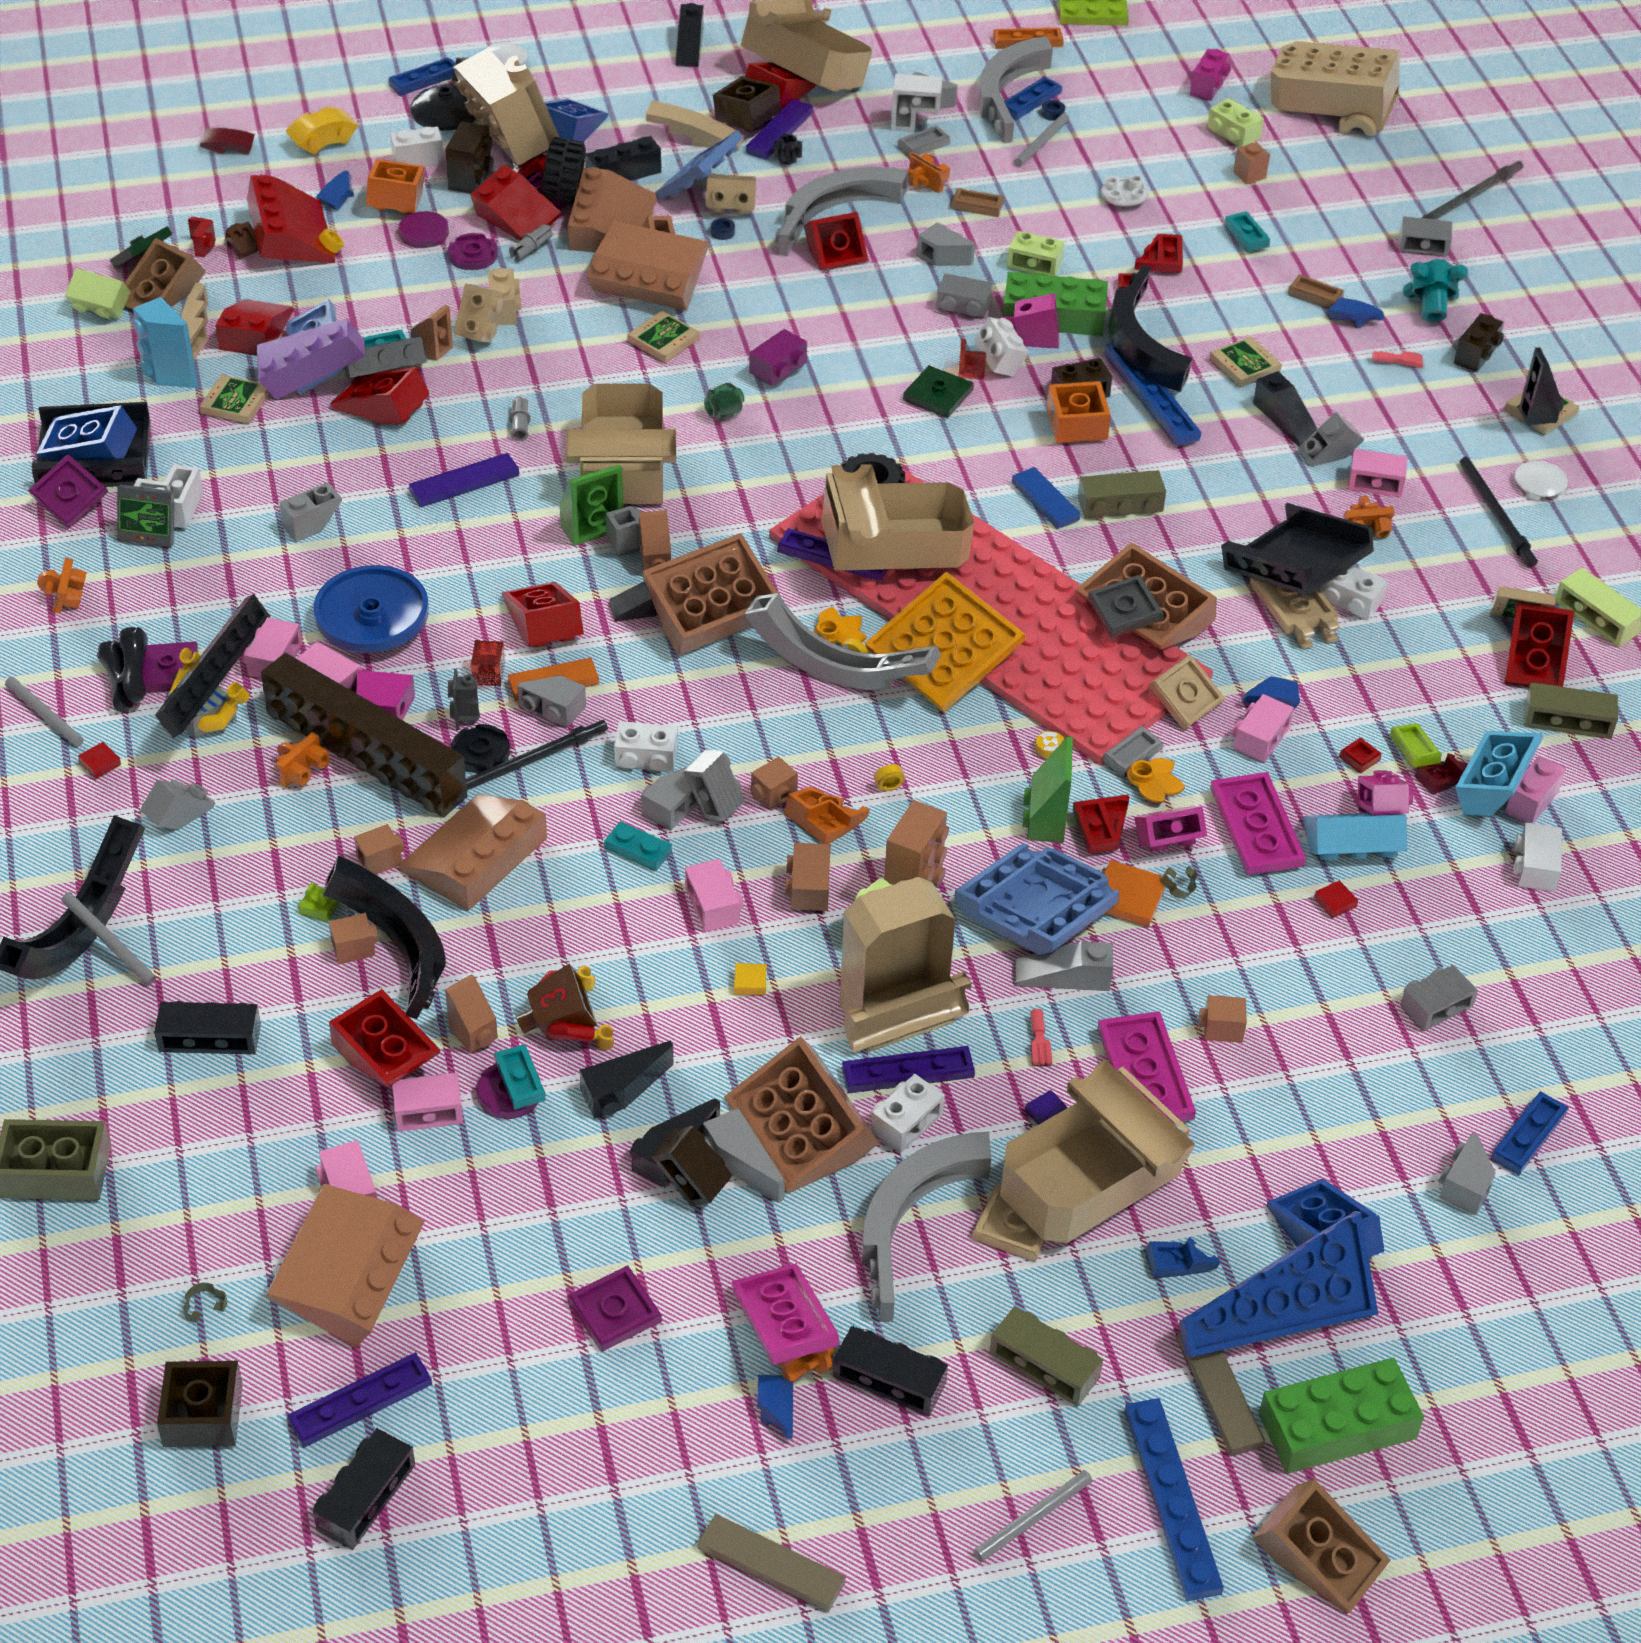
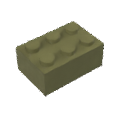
[0,1119,111,1200]

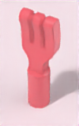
[1372,351,1423,369]
[1030,1009,1052,1066]

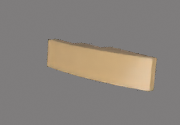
[646,100,744,152]
[181,283,209,360]

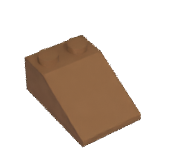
[124,238,206,311]
[1253,1479,1391,1614]

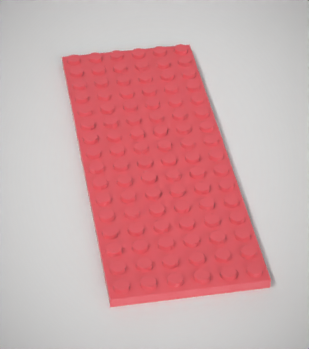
[769,468,1213,765]

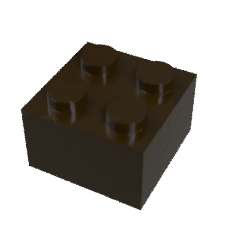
[713,76,781,131]
[445,122,494,193]
[157,1361,243,1447]

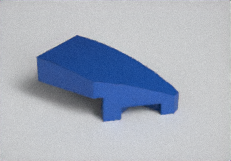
[316,170,354,211]
[1328,298,1384,328]
[1242,676,1300,710]
[1145,1237,1220,1277]
[757,1375,793,1439]

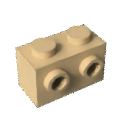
[705,174,756,214]
[488,268,521,325]
[454,283,503,343]

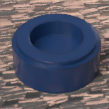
[1041,100,1065,121]
[711,218,735,240]

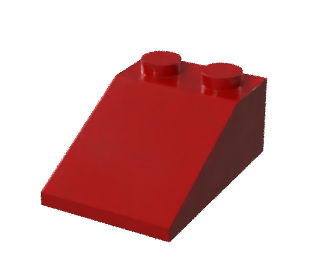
[745,62,817,108]
[470,164,562,241]
[215,299,294,355]
[330,367,430,425]
[502,582,584,647]
[1505,602,1575,687]
[329,989,440,1087]

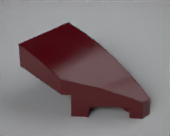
[1415,753,1468,795]

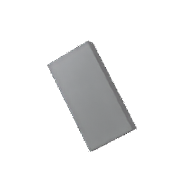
[898,125,950,155]
[1103,726,1164,778]

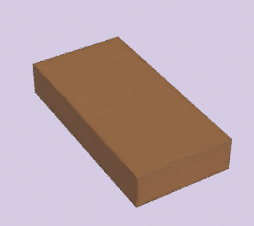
[951,188,1004,217]
[1288,274,1345,309]

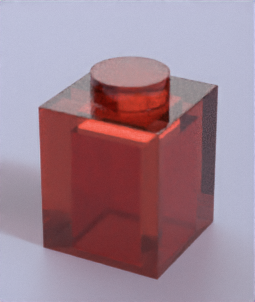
[471,640,505,686]

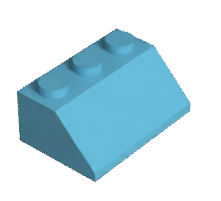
[132,297,198,388]
[1456,731,1543,816]
[1303,813,1407,860]

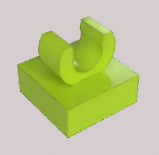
[298,882,340,922]

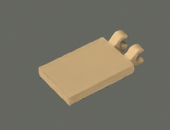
[1250,578,1340,649]

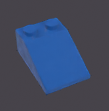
[544,98,609,142]
[36,405,137,461]
[1267,1178,1384,1259]

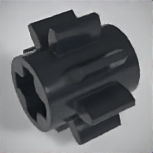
[774,134,802,164]

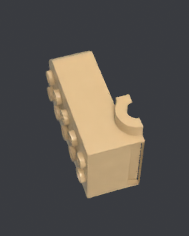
[740,0,873,92]
[1271,41,1400,136]
[454,48,559,166]
[566,383,676,505]
[821,464,974,571]
[840,877,972,1053]
[1000,1060,1195,1243]

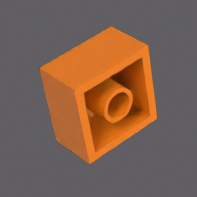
[366,159,425,214]
[1046,381,1111,443]

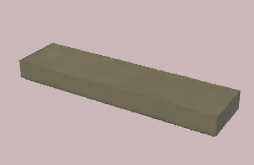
[1177,1332,1265,1456]
[698,1513,846,1613]

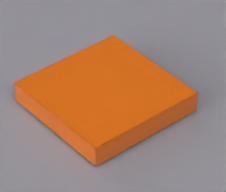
[1104,860,1166,927]

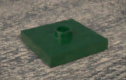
[110,226,172,268]
[903,365,974,418]

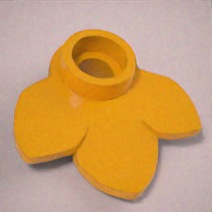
[814,607,867,644]
[1127,758,1185,803]

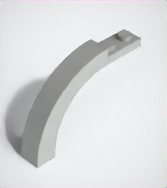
[978,36,1053,143]
[776,167,908,256]
[744,593,941,690]
[862,1131,991,1322]

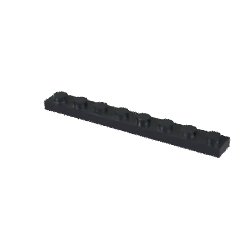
[155,594,270,738]

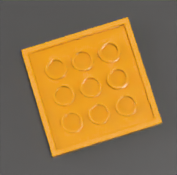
[865,571,1026,713]

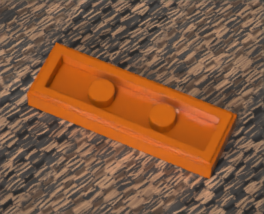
[993,27,1064,49]
[508,658,599,701]

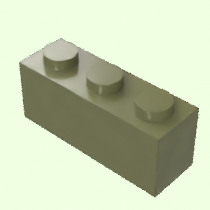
[1078,470,1166,518]
[1524,682,1618,739]
[989,1306,1103,1407]

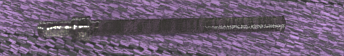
[1421,161,1524,220]

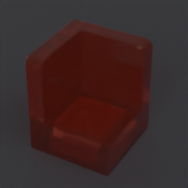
[958,338,986,380]

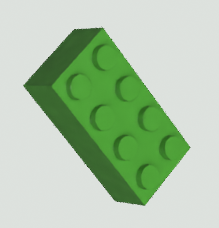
[1003,272,1108,336]
[1258,1358,1424,1474]

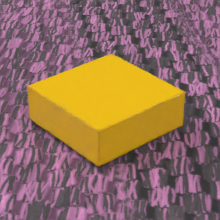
[734,963,767,995]

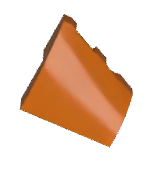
[784,787,870,844]

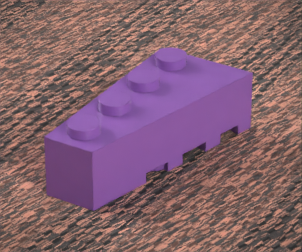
[257,318,365,400]

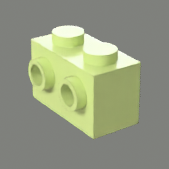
[1207,98,1264,147]
[1007,231,1065,276]
[65,268,130,319]

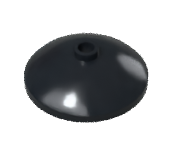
[411,85,476,131]

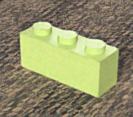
[1555,568,1641,647]

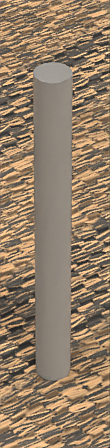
[1014,113,1069,167]
[5,677,84,747]
[61,892,157,986]
[973,1470,1092,1562]

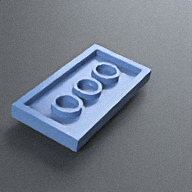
[286,299,344,394]

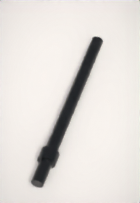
[1459,457,1538,567]
[466,720,608,790]

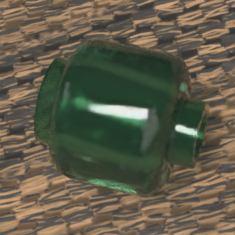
[704,382,745,421]

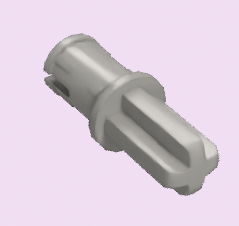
[509,225,553,261]
[510,396,531,441]

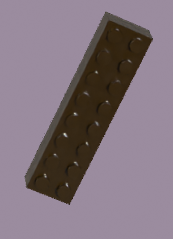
[261,652,468,818]

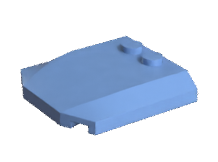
[954,843,1119,955]

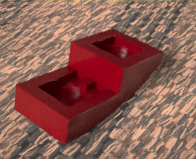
[200,128,255,155]

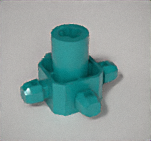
[1403,259,1468,322]

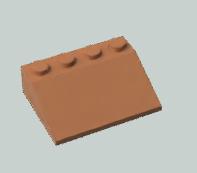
[568,167,657,252]
[587,221,709,311]
[642,533,778,656]
[1075,542,1217,650]
[398,794,547,911]
[724,1036,880,1193]
[265,1184,425,1347]

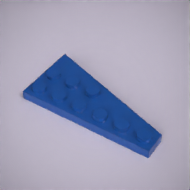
[1179,1211,1378,1357]

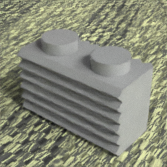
[1399,216,1452,257]
[936,273,994,319]
[683,750,745,821]
[1401,964,1478,1031]

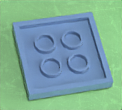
[655,130,743,200]

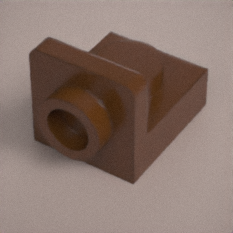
[224,221,259,259]

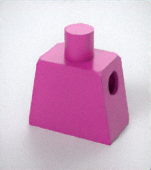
[1000,294,1060,349]
[356,670,415,720]

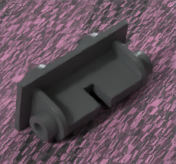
[448,668,480,730]

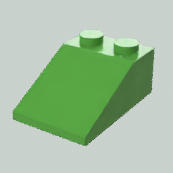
[560,464,623,546]
[1022,737,1073,843]

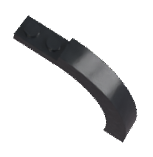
[1109,265,1193,393]
[0,815,145,979]
[323,856,446,1020]

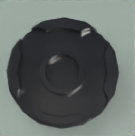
[451,724,511,773]

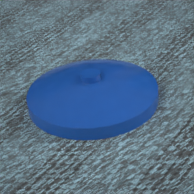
[313,565,429,653]

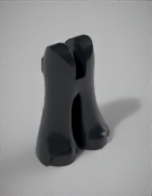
[96,627,148,712]

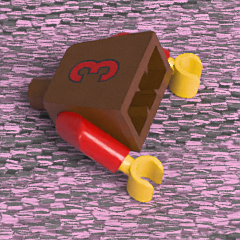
[516,963,614,1050]

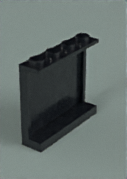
[32,402,151,487]
[1221,503,1374,596]

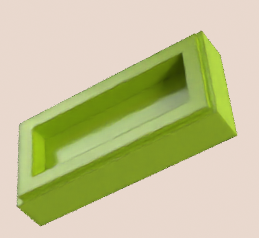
[1390,723,1442,768]

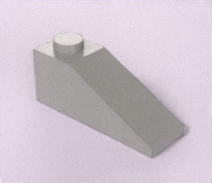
[641,767,698,831]
[1015,941,1113,991]
[703,1108,785,1202]

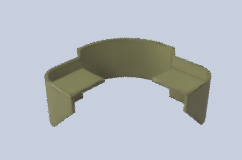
[1160,866,1198,899]
[183,1283,228,1323]

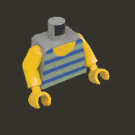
[162,648,249,738]

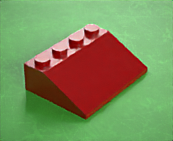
[247,174,336,263]

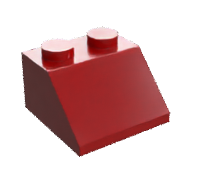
[804,211,868,270]

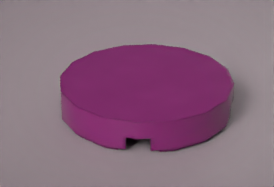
[399,211,449,248]
[448,233,498,270]
[476,1063,540,1119]

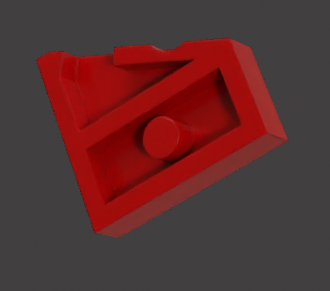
[1134,234,1183,273]
[1072,794,1130,854]

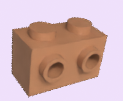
[785,843,831,911]

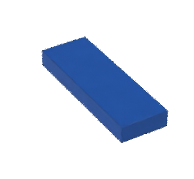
[388,57,455,96]
[1004,76,1062,120]
[1012,467,1080,529]
[1490,1091,1569,1175]

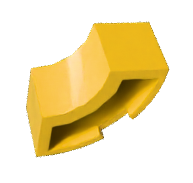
[285,107,359,155]

